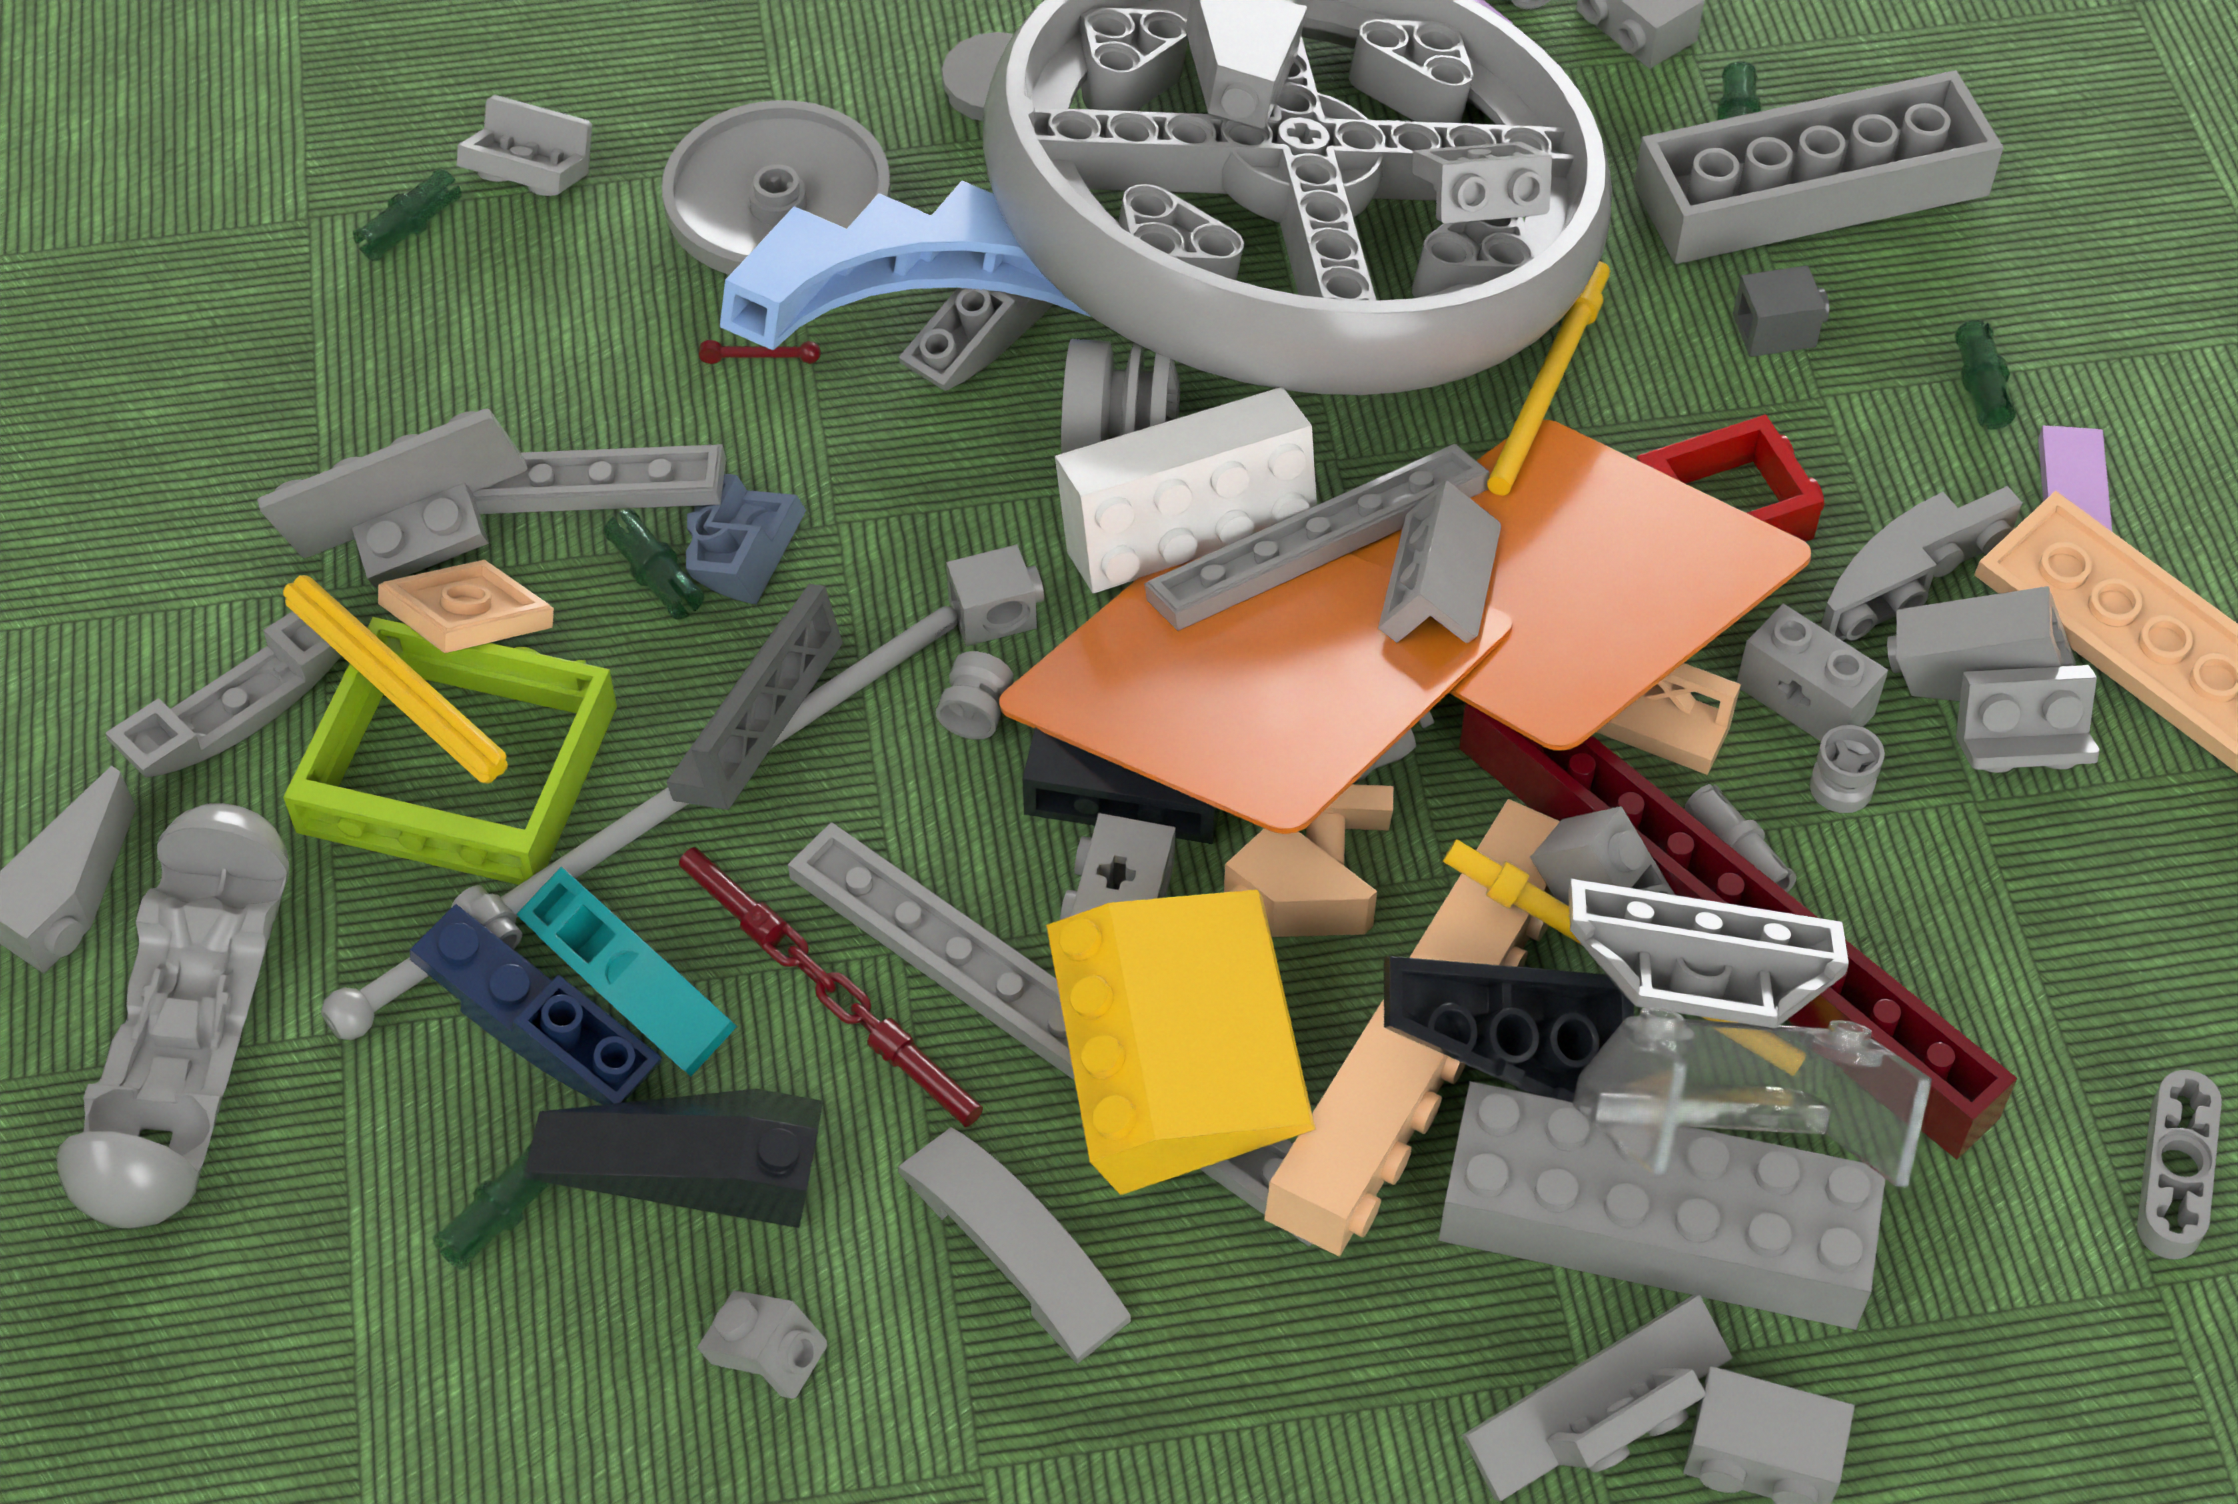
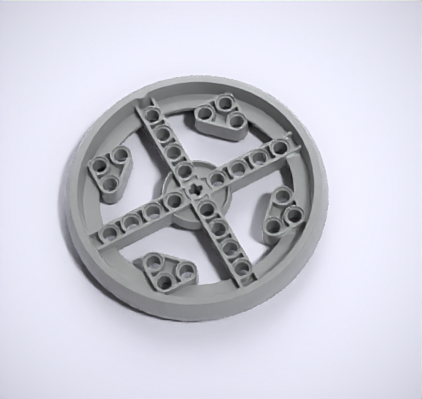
[983,0,1612,395]

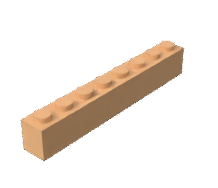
[1264,799,1560,1257]

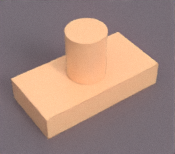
[1306,784,1393,865]

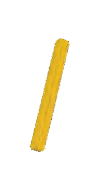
[283,575,508,784]

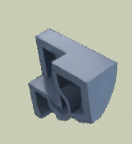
[686,474,806,605]

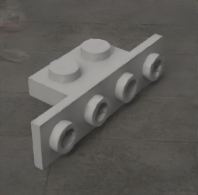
[1461,1295,1733,1501]

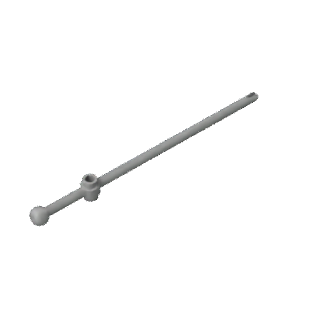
[321,606,957,1040]

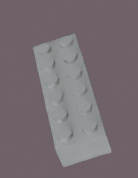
[1634,70,2003,264]
[1438,1081,1887,1330]

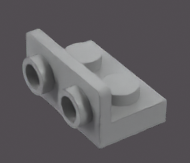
[1412,142,1552,224]
[1956,665,2099,773]

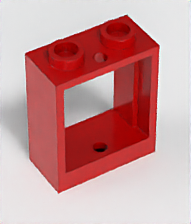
[1636,414,1824,542]

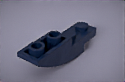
[410,904,662,1105]

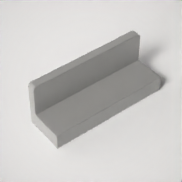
[1378,480,1501,643]

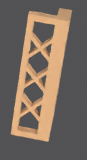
[1596,663,1741,775]

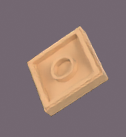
[378,560,554,653]

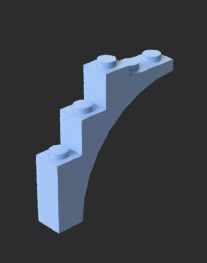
[720,181,1090,350]

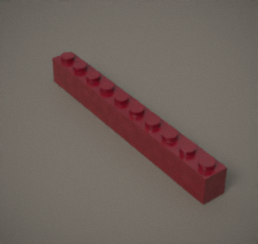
[1459,703,2018,1160]

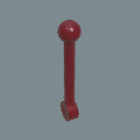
[699,340,821,364]

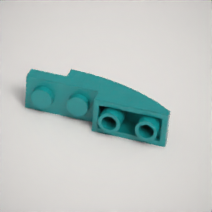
[516,866,737,1077]

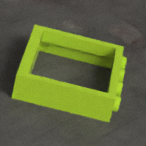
[283,617,617,885]

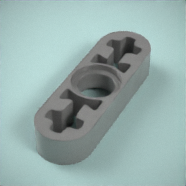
[2137,1070,2222,1259]

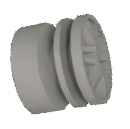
[1061,339,1180,454]

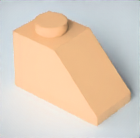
[1224,828,1377,937]

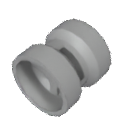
[936,651,1014,739]
[1809,725,1885,813]

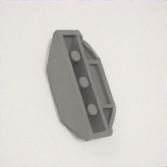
[1568,879,1849,1028]

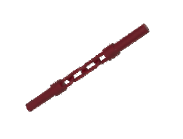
[679,847,983,1127]

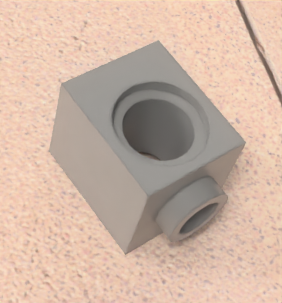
[946,544,1044,646]

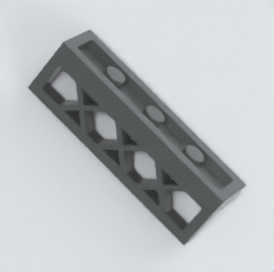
[666,584,843,810]

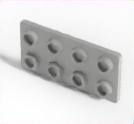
[257,409,527,588]

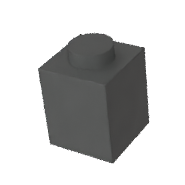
[1732,265,1829,357]

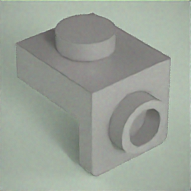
[697,1290,827,1399]

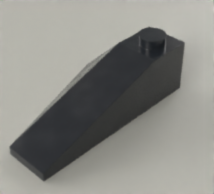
[1384,956,1636,1114]
[524,1089,823,1228]

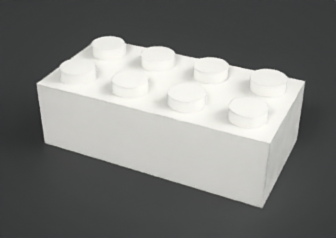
[1055,387,1317,593]

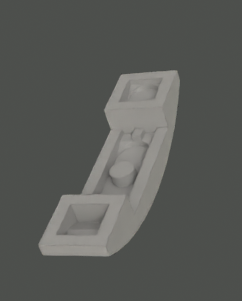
[105,611,341,778]
[898,1127,1131,1364]

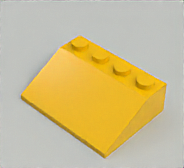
[1046,889,1316,1195]

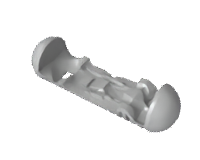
[57,803,289,1228]

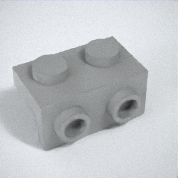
[457,95,592,196]

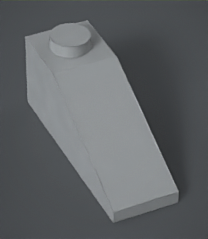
[0,766,136,974]

